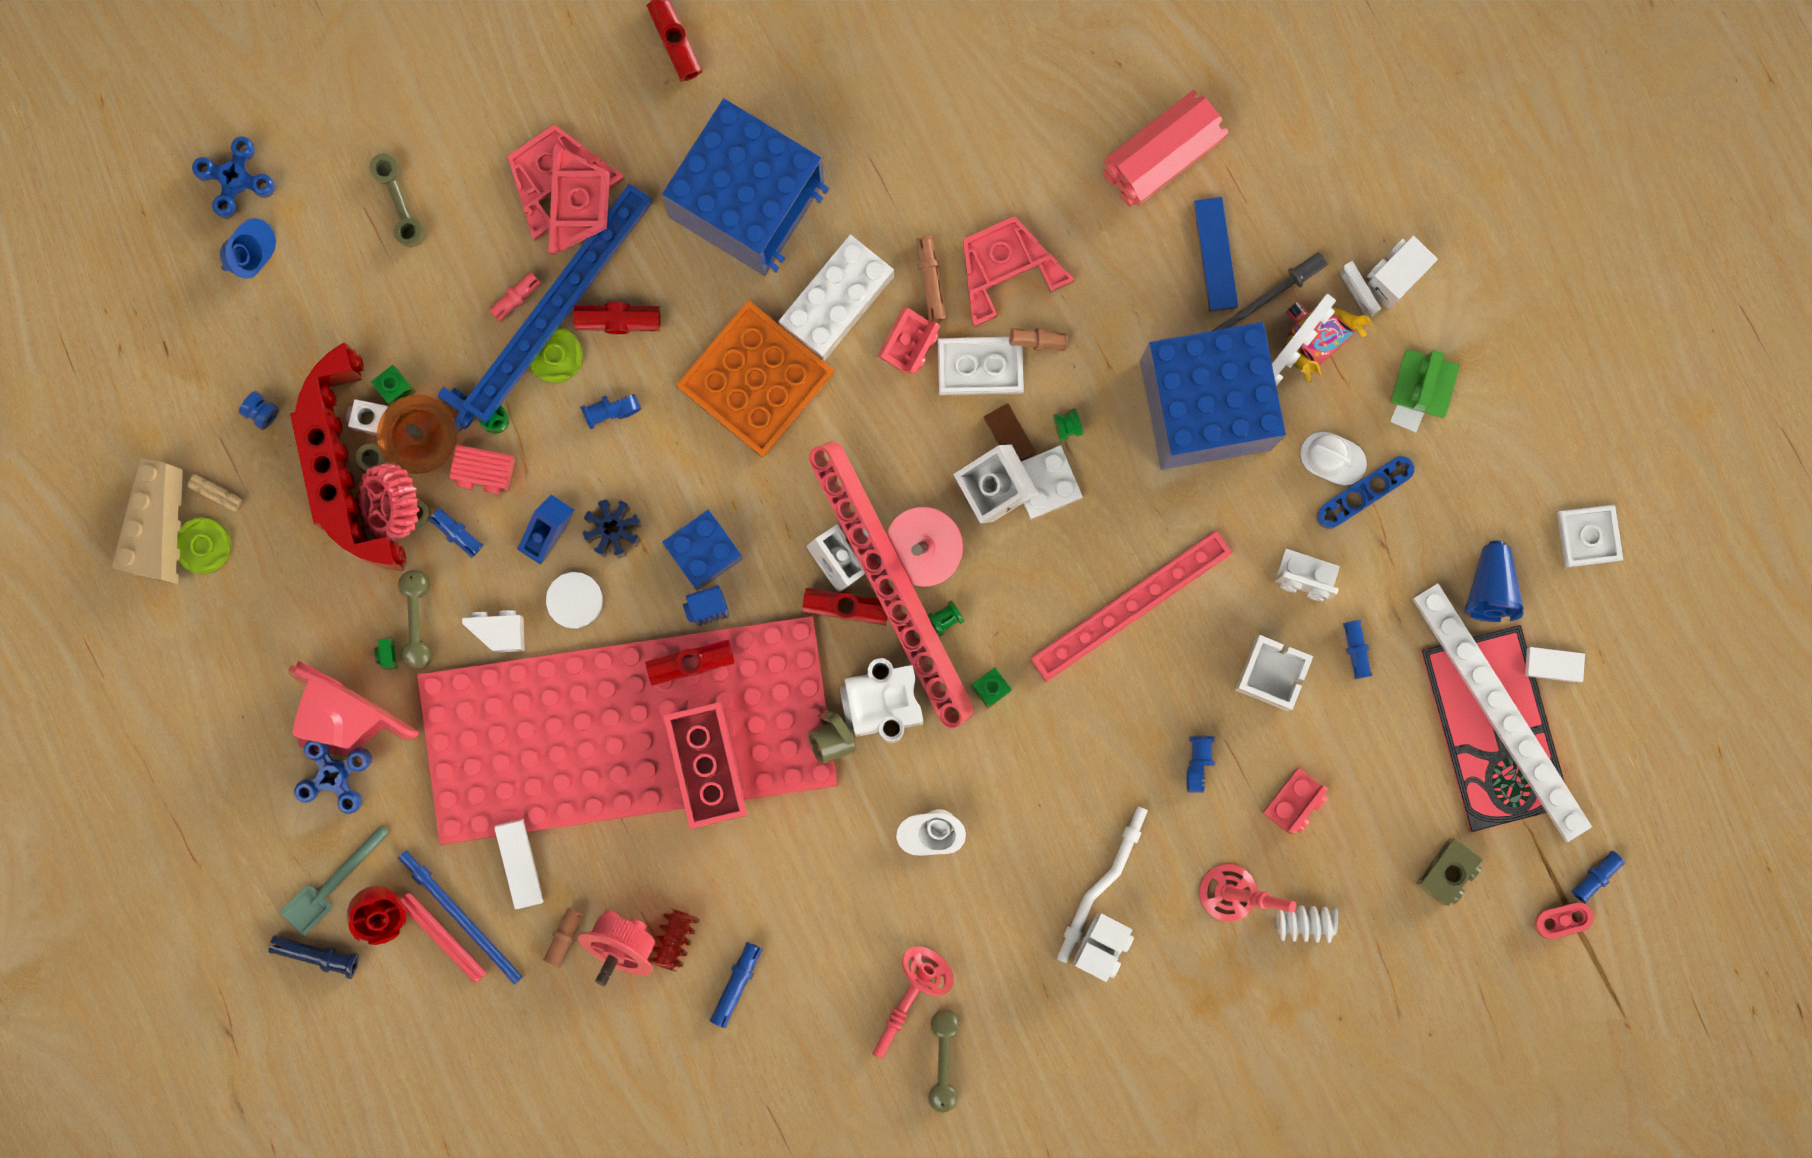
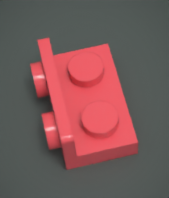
[1263,768,1328,834]

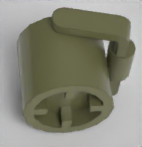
[807,710,855,765]

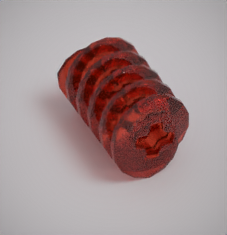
[647,907,700,972]

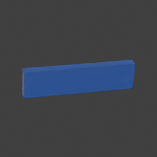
[1193,197,1238,312]

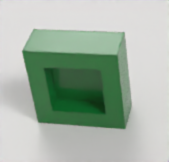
[374,638,398,670]

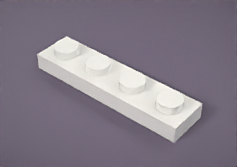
[1272,293,1336,386]

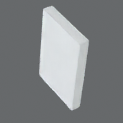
[938,337,1024,396]

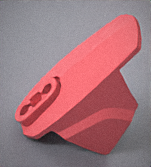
[288,661,419,756]

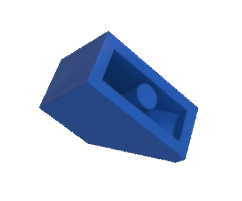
[517,494,574,565]

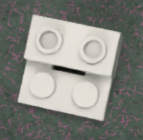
[806,523,881,593]

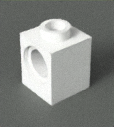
[346,399,393,438]

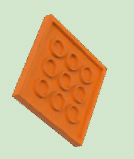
[676,300,835,458]

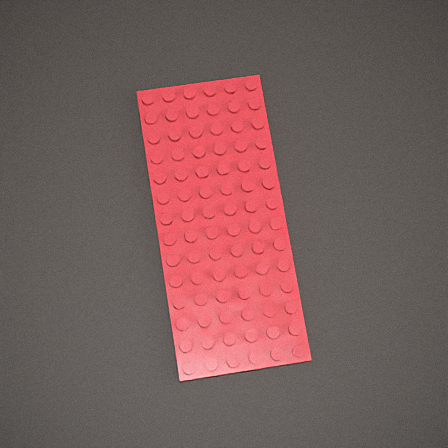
[417,616,838,845]

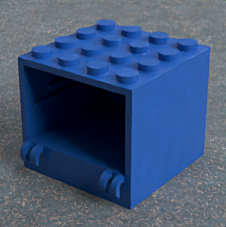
[662,98,829,276]
[1140,322,1286,470]

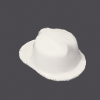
[1300,431,1367,485]
[896,809,966,856]

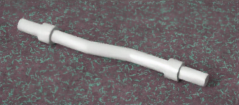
[1057,806,1148,963]

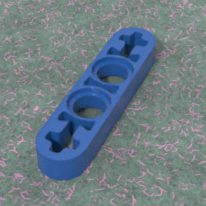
[1317,456,1414,529]

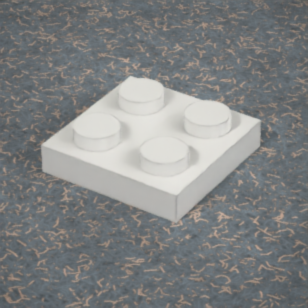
[1021,445,1083,520]

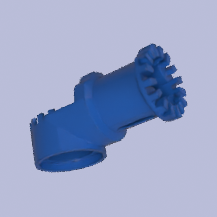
[580,394,642,430]
[1186,736,1215,793]

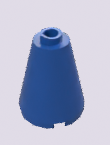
[1465,541,1524,622]

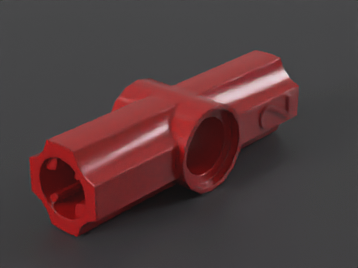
[646,0,703,82]
[573,302,661,335]
[802,588,888,626]
[645,639,735,686]

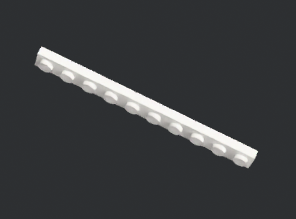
[1412,583,1592,842]

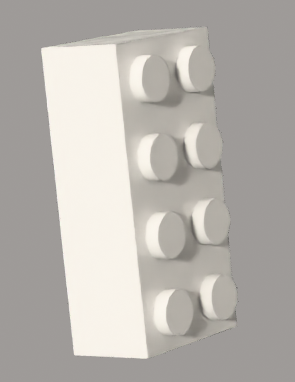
[779,235,894,361]

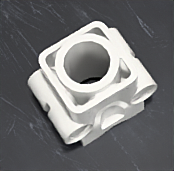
[839,658,923,743]

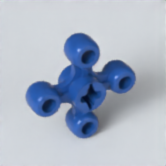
[192,136,276,219]
[294,740,372,814]

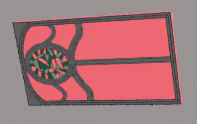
[1421,625,1565,832]

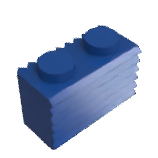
[683,585,730,627]

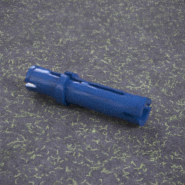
[709,942,763,1028]

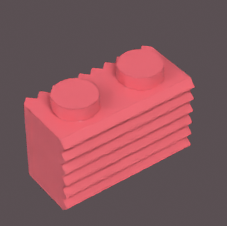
[450,445,515,495]

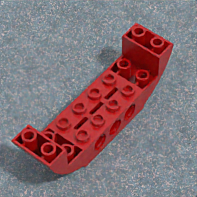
[290,342,406,571]

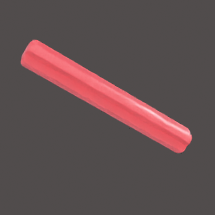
[401,893,486,983]

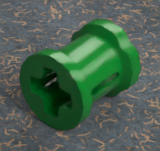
[928,600,965,636]

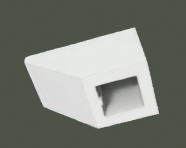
[462,610,525,653]

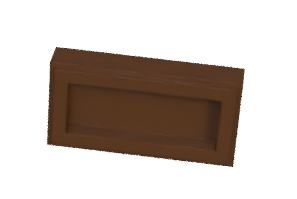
[983,403,1036,461]

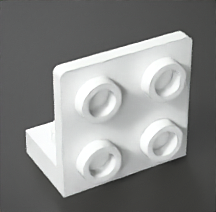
[1274,549,1340,602]

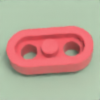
[1534,902,1594,939]

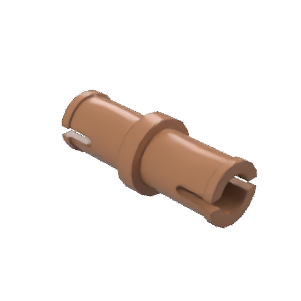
[1009,327,1068,351]
[543,907,584,968]

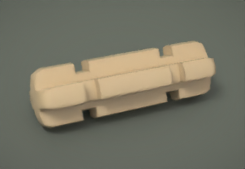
[187,474,242,511]

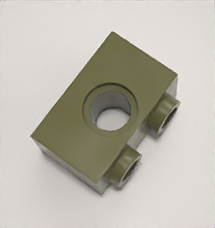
[1416,838,1483,906]

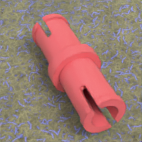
[489,271,542,322]

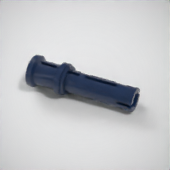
[268,935,359,979]

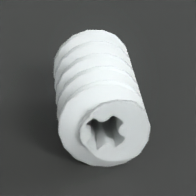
[1276,906,1338,943]

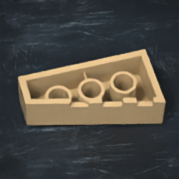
[111,458,183,585]

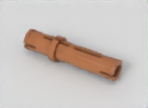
[916,236,947,322]

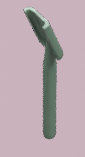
[280,827,388,936]

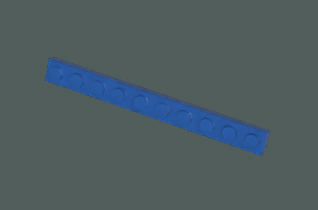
[461,184,653,424]

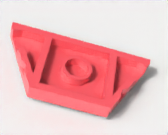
[548,145,610,254]

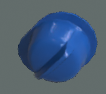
[220,218,276,279]

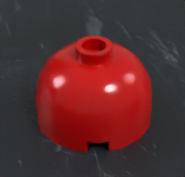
[347,886,407,945]

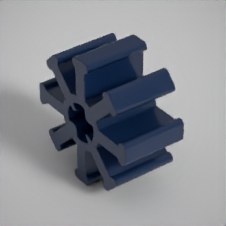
[583,499,642,558]

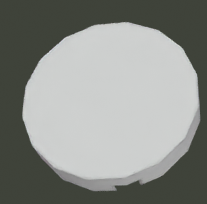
[546,572,603,629]

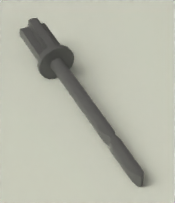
[1212,252,1328,331]

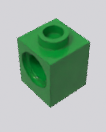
[371,365,416,409]
[971,667,1012,709]

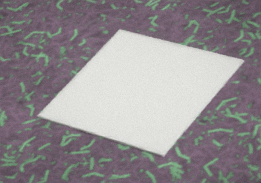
[1390,405,1424,432]

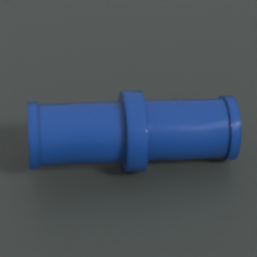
[428,507,483,558]
[1343,620,1373,679]
[1572,851,1625,904]

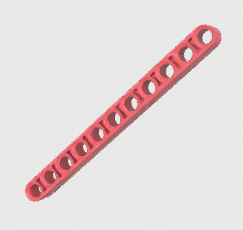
[809,441,974,728]

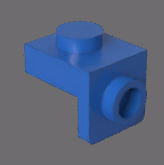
[437,387,475,433]

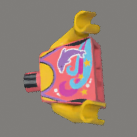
[1285,301,1374,382]

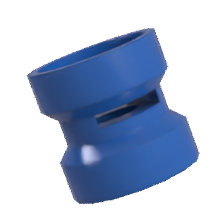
[238,391,279,430]

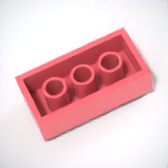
[663,702,748,829]

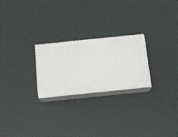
[1339,261,1381,318]
[1525,647,1585,683]

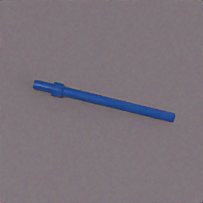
[398,850,523,985]

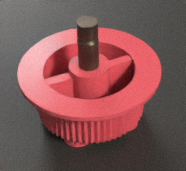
[578,910,655,986]

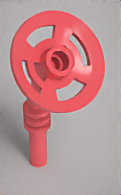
[1199,864,1296,921]
[872,947,954,1059]

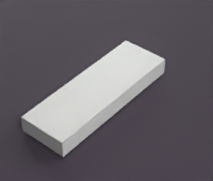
[494,819,544,910]

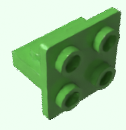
[1391,349,1460,418]

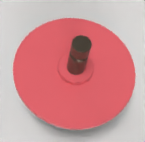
[886,507,963,587]

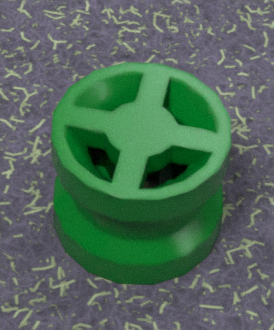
[478,405,509,434]
[1053,408,1083,442]

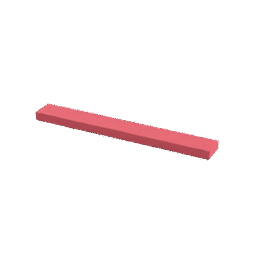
[1030,530,1232,682]

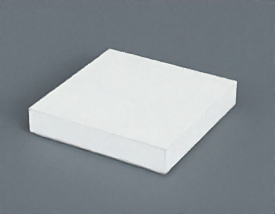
[1557,504,1623,568]

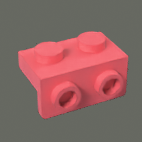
[877,307,940,374]

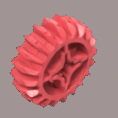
[357,463,420,541]

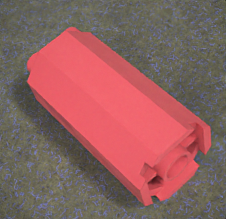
[1102,90,1228,207]

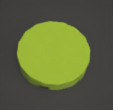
[529,328,583,384]
[177,518,232,574]

